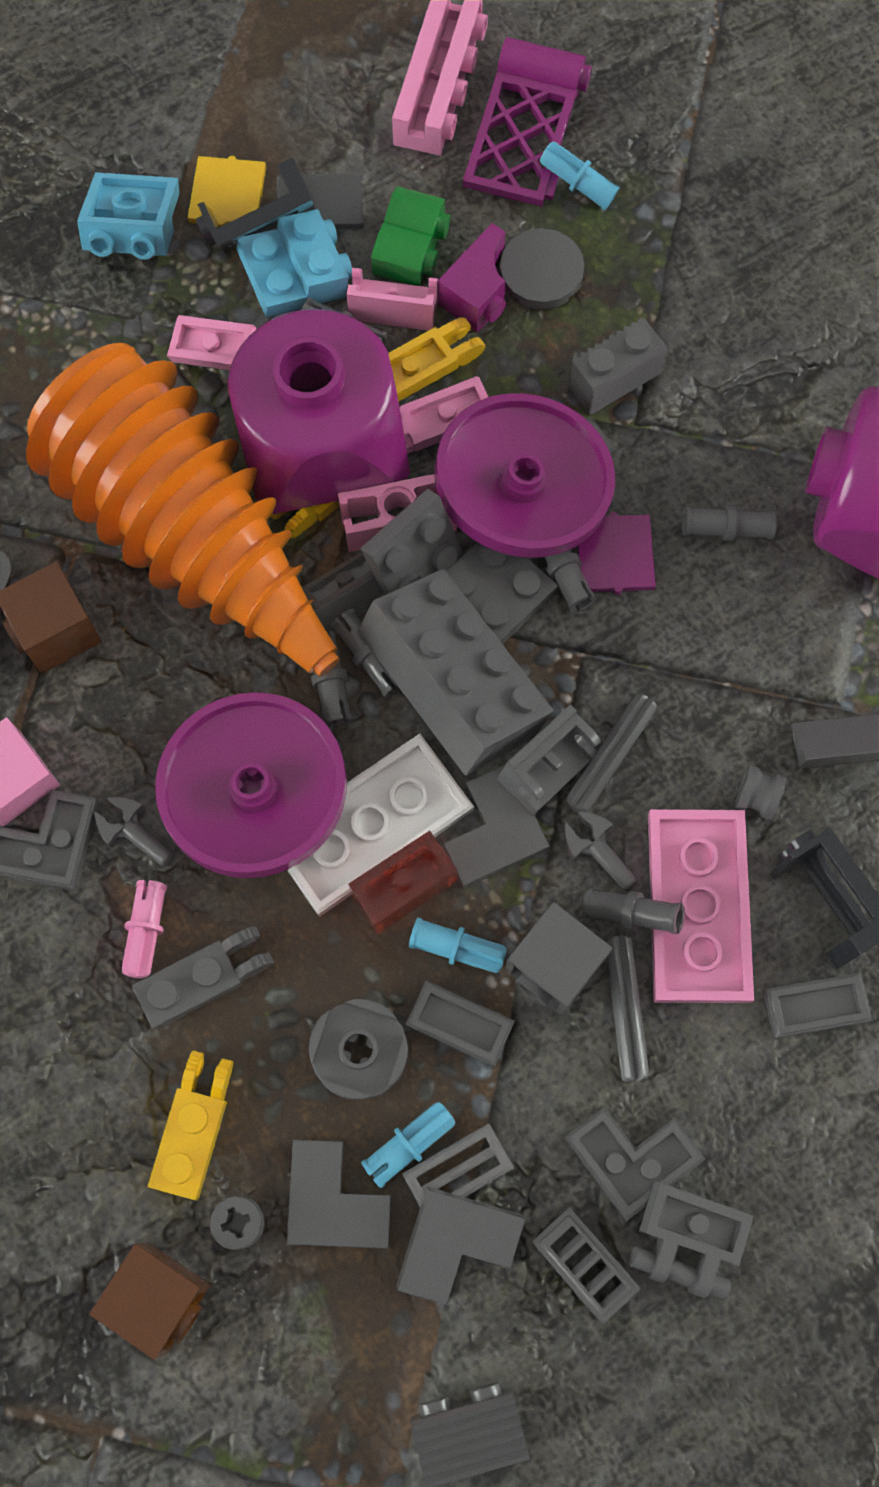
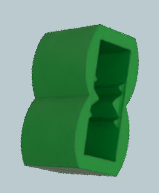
[371,186,451,286]

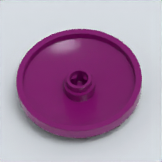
[434,393,615,558]
[155,693,347,878]

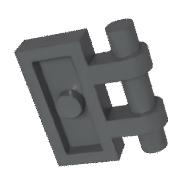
[629,1181,754,1300]

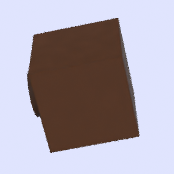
[0,561,102,674]
[89,1242,211,1360]

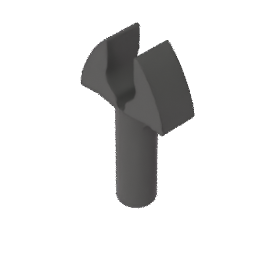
[95,797,174,866]
[564,811,637,890]

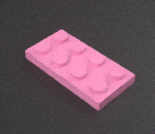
[648,809,754,1003]

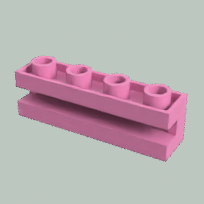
[392,0,488,156]

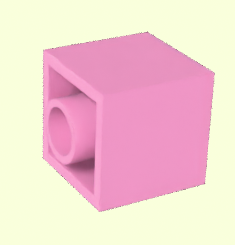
[0,717,60,827]

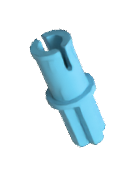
[540,142,620,211]
[409,918,506,973]
[361,1102,455,1188]

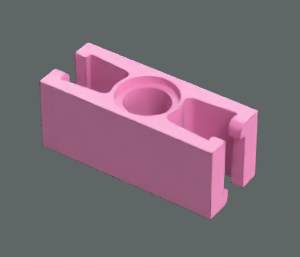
[338,474,457,552]

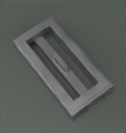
[402,1124,514,1207]

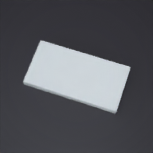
[287,734,474,917]

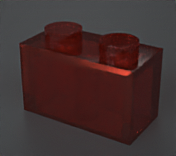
[348,830,457,934]

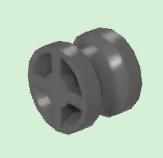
[734,765,786,820]
[210,1196,265,1250]

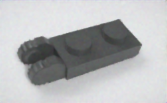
[132,926,274,1030]

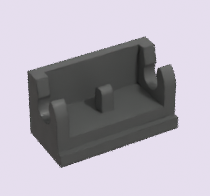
[497,704,601,815]

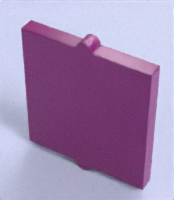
[578,512,656,595]

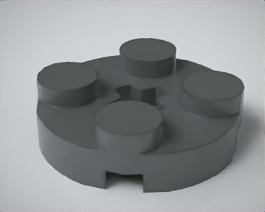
[309,999,408,1101]

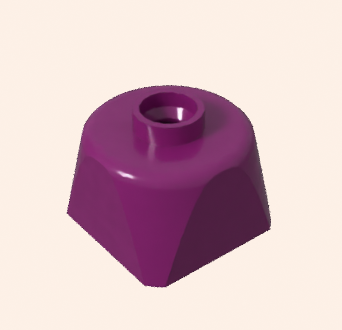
[227,309,410,514]
[805,386,879,579]

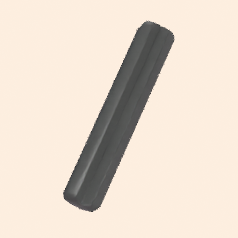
[566,693,657,813]
[606,936,649,1082]

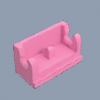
[346,268,438,331]

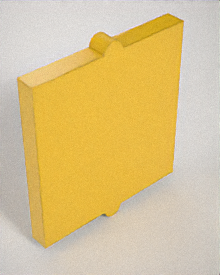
[188,156,266,227]

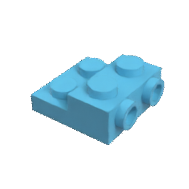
[77,172,180,260]
[236,209,352,317]

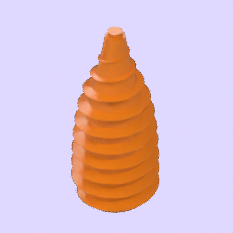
[26,343,340,677]

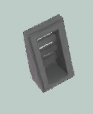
[531,1207,641,1324]

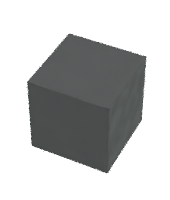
[505,902,613,1016]

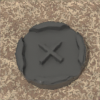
[499,228,585,310]

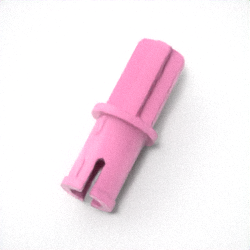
[121,880,167,978]

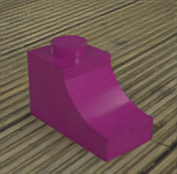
[438,223,506,333]

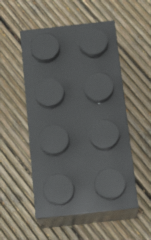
[357,569,554,776]

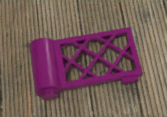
[463,37,592,207]

